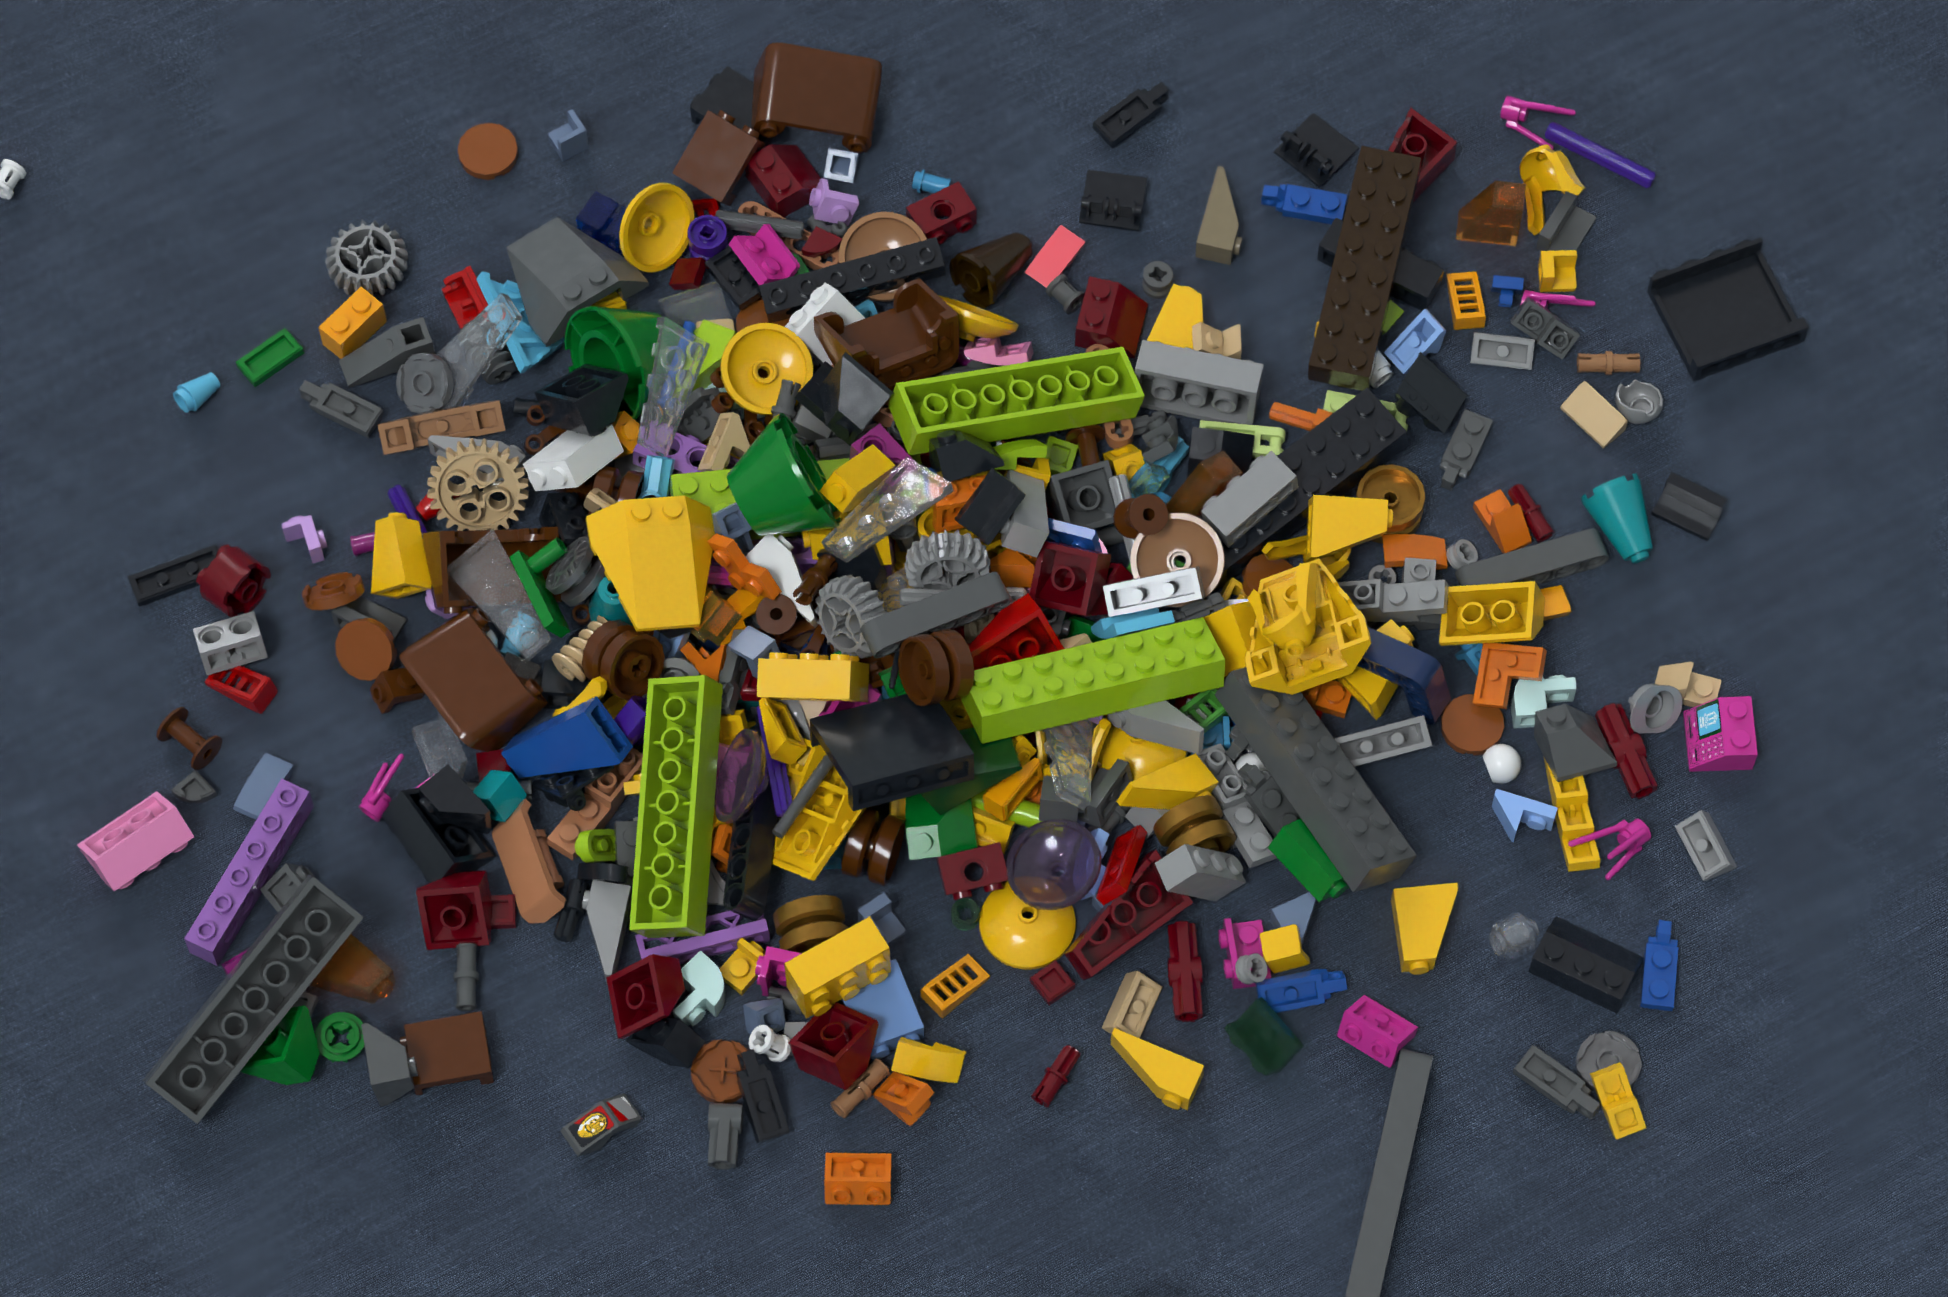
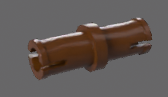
[793,554,838,606]

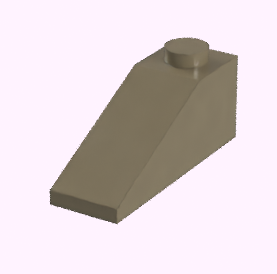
[1195,166,1243,265]

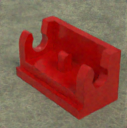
[442,266,496,330]

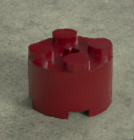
[196,544,271,617]

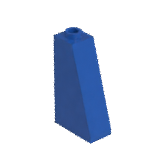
[501,696,633,778]

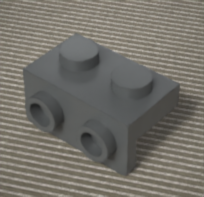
[662,387,732,444]

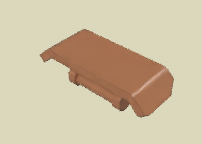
[492,799,566,924]

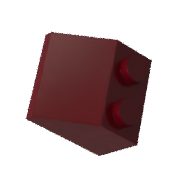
[745,144,821,217]
[1075,276,1148,359]
[1029,541,1112,616]
[606,954,685,1039]
[788,1002,879,1090]

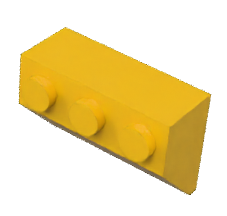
[1439,581,1545,646]

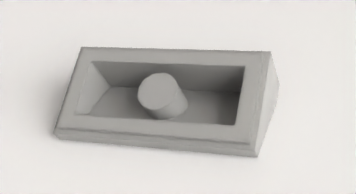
[1470,332,1535,370]
[1675,810,1737,881]

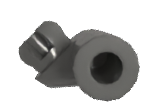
[807,215,848,238]

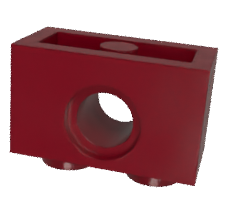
[906,181,977,245]
[936,842,1009,900]

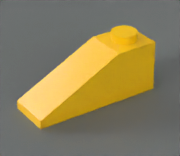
[1116,753,1219,810]
[1111,1028,1204,1110]

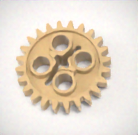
[427,438,529,531]

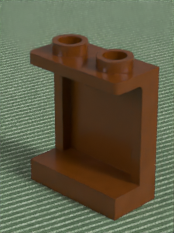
[672,110,766,206]
[400,1011,494,1096]

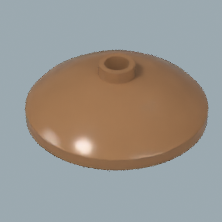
[839,212,927,301]
[1130,513,1225,608]

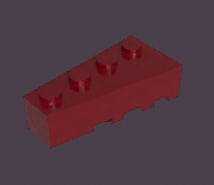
[1388,107,1457,202]
[1064,850,1193,980]

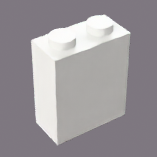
[785,282,865,365]
[523,424,624,491]

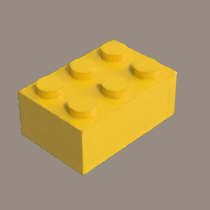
[757,652,869,702]
[784,917,891,1019]

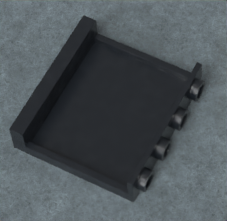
[1647,237,1809,381]
[810,694,974,811]

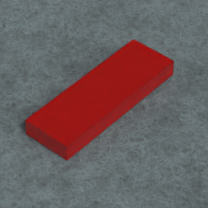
[1096,825,1147,905]

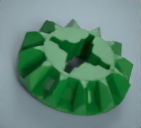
[315,1012,365,1063]

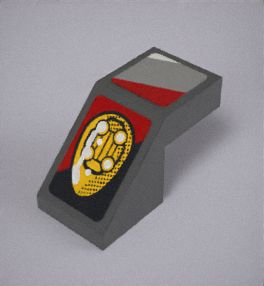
[560,1093,642,1157]

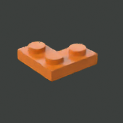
[707,533,782,600]
[1473,643,1547,709]

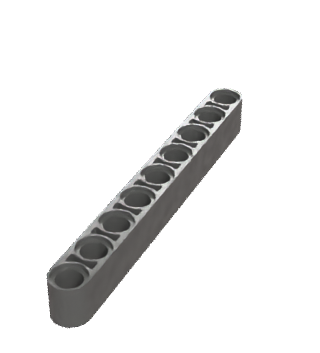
[1345,1048,1433,1297]

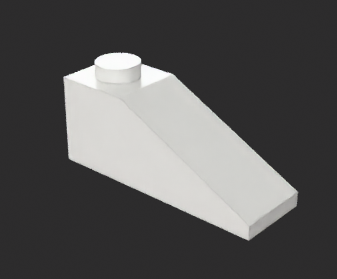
[745,534,819,628]

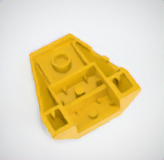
[585,495,715,632]
[1245,558,1371,695]
[772,738,866,881]

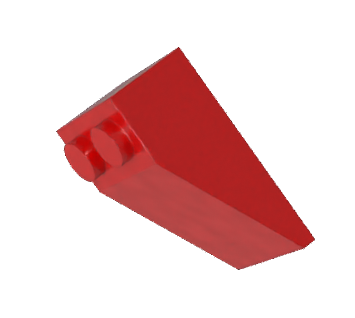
[968,593,1064,670]

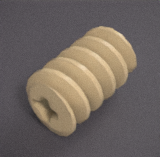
[552,615,608,682]

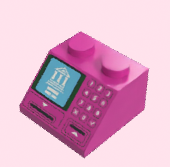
[1683,696,1758,772]

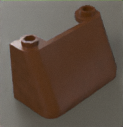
[751,42,882,153]
[814,278,959,390]
[423,527,562,614]
[399,608,548,752]

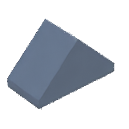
[1270,892,1317,946]

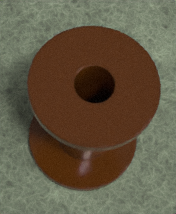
[1066,425,1114,476]
[1113,494,1168,539]
[756,594,805,642]
[156,707,222,770]

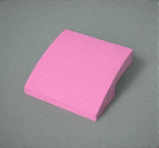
[964,337,1033,366]

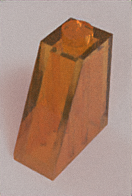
[1456,181,1526,246]
[1166,450,1243,517]
[310,934,396,1004]

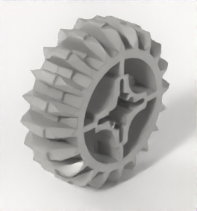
[325,219,408,297]
[904,529,991,590]
[814,574,888,659]

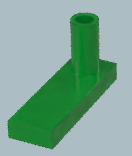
[509,537,571,638]

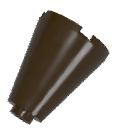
[949,232,1032,308]

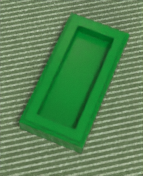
[236,328,304,388]

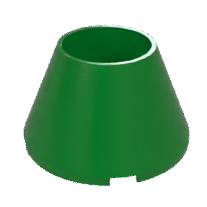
[564,306,678,420]
[727,413,842,536]

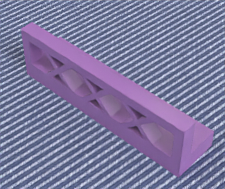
[635,911,770,964]

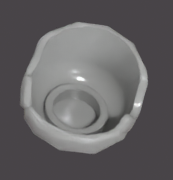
[1615,379,1663,425]

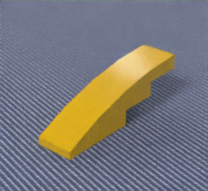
[1544,758,1600,872]

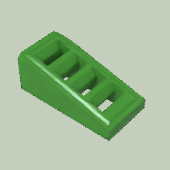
[1179,689,1229,733]

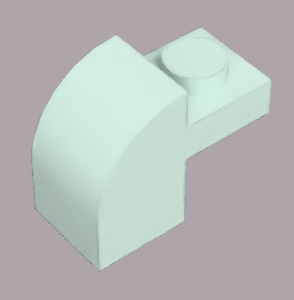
[1511,675,1577,728]
[673,950,725,1026]

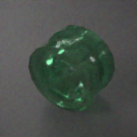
[951,898,980,931]

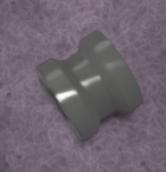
[1142,261,1173,299]

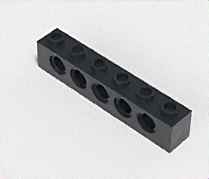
[759,237,946,323]

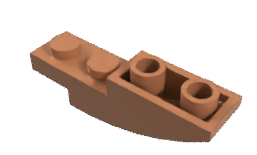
[547,748,643,861]

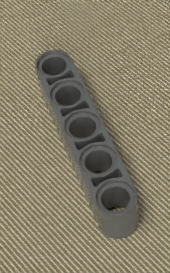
[1455,529,1609,586]
[860,572,1012,658]

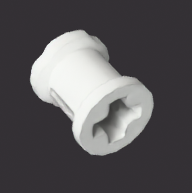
[0,159,26,199]
[749,1025,791,1062]

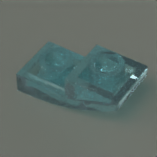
[1128,462,1170,498]

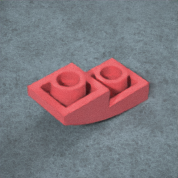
[1025,225,1086,288]

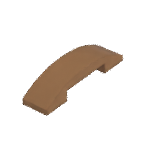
[378,400,506,455]

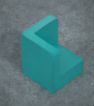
[473,770,527,822]

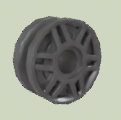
[546,536,605,607]

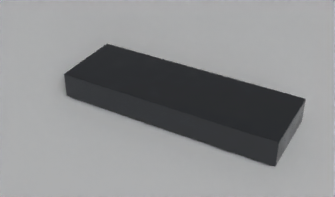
[128,544,219,607]

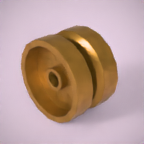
[1356,464,1425,544]
[1153,795,1236,855]
[773,895,848,953]

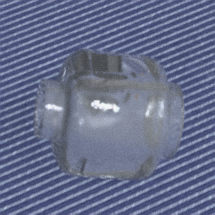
[1489,913,1539,960]

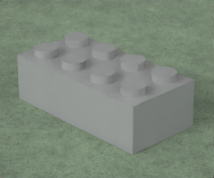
[1135,340,1264,425]

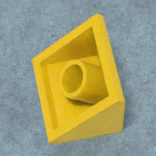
[1203,601,1256,678]

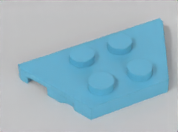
[476,272,565,373]

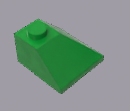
[905,794,978,860]
[241,1005,320,1085]

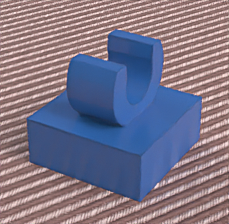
[1490,275,1524,308]

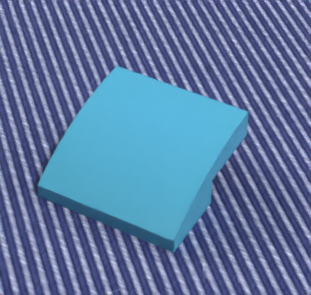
[1091,608,1175,639]

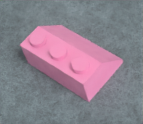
[77,791,194,891]

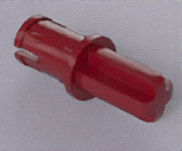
[1508,483,1555,543]
[1031,1045,1080,1108]

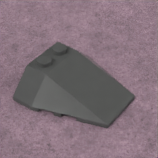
[506,217,649,347]

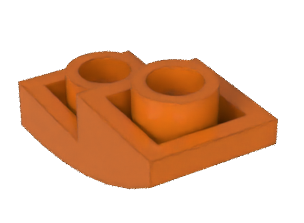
[1382,534,1448,570]

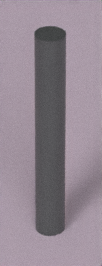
[772,755,833,839]

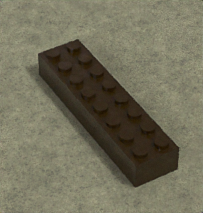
[1308,146,1421,391]

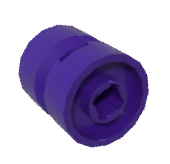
[688,215,728,270]

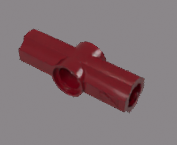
[1595,703,1658,799]
[1167,921,1203,1022]

